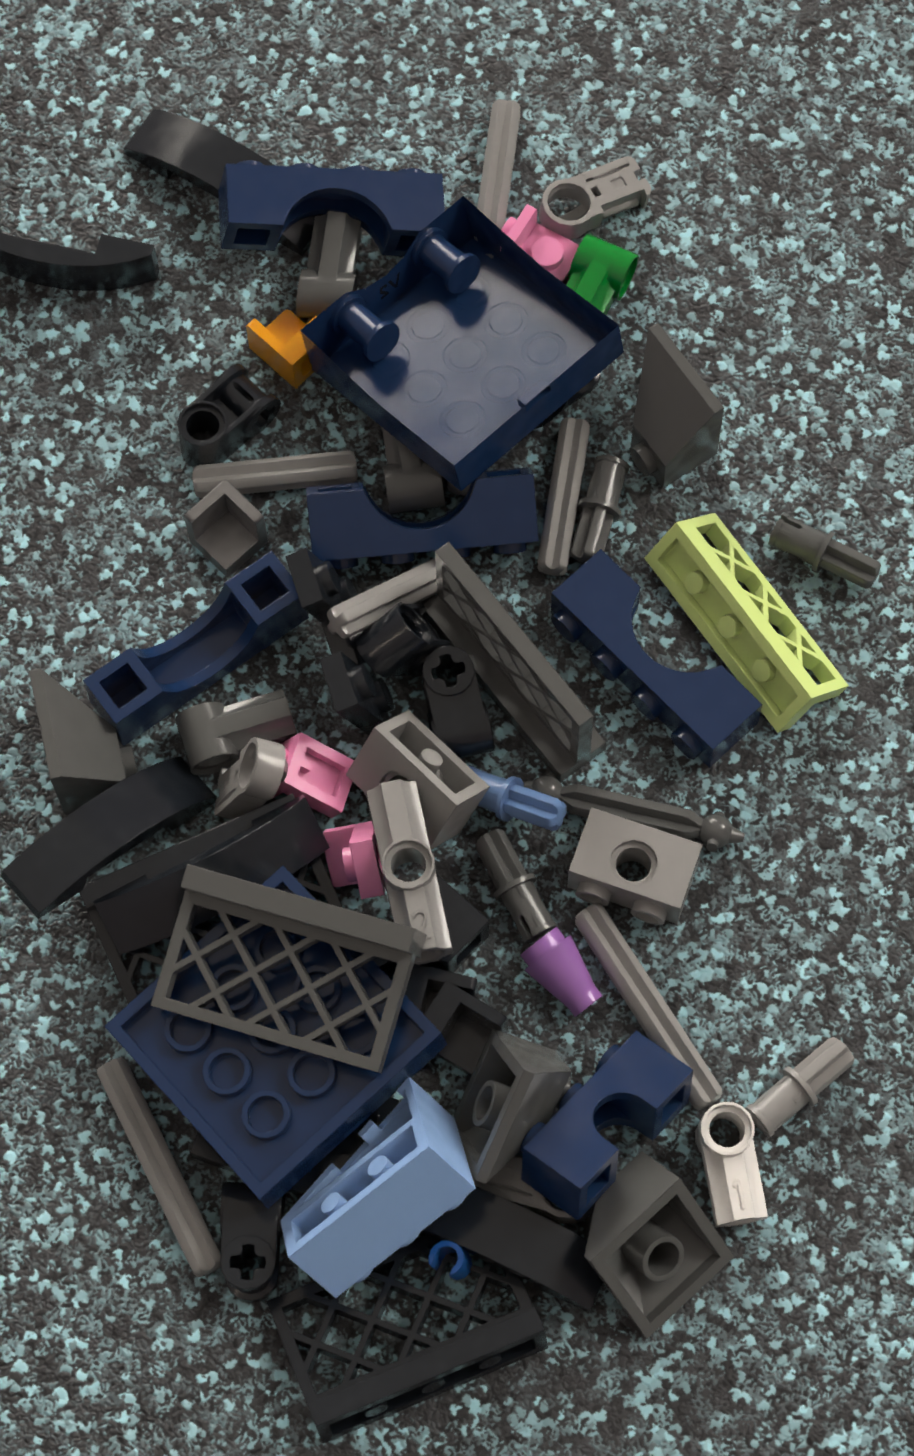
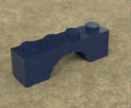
[218,160,445,256]
[306,467,539,569]
[551,549,762,768]
[83,551,309,746]

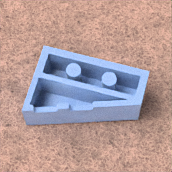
[280,1077,476,1298]

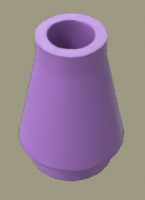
[520,927,603,1017]

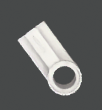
[695,1102,768,1228]

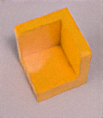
[246,310,317,389]

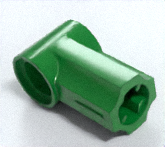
[566,234,639,315]

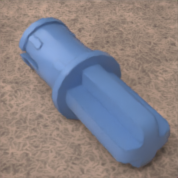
[468,765,567,831]

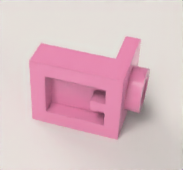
[500,204,579,285]
[272,732,354,818]
[323,821,386,899]

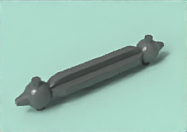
[523,773,745,852]

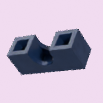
[520,1030,693,1221]

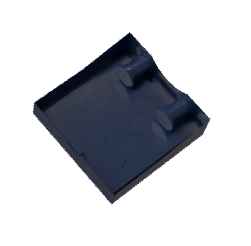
[300,196,624,491]
[104,865,448,1209]

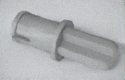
[745,1037,855,1137]

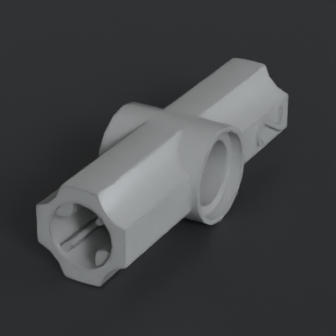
[366,779,453,965]

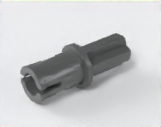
[570,455,630,565]
[768,512,881,589]
[476,829,557,944]

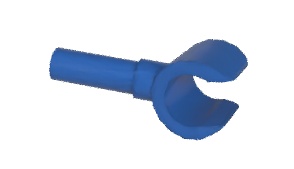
[428,1240,472,1280]

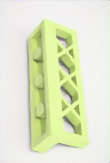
[644,513,849,733]

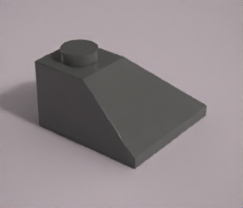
[629,323,724,488]
[29,668,138,815]
[453,1029,572,1184]
[584,1151,734,1339]

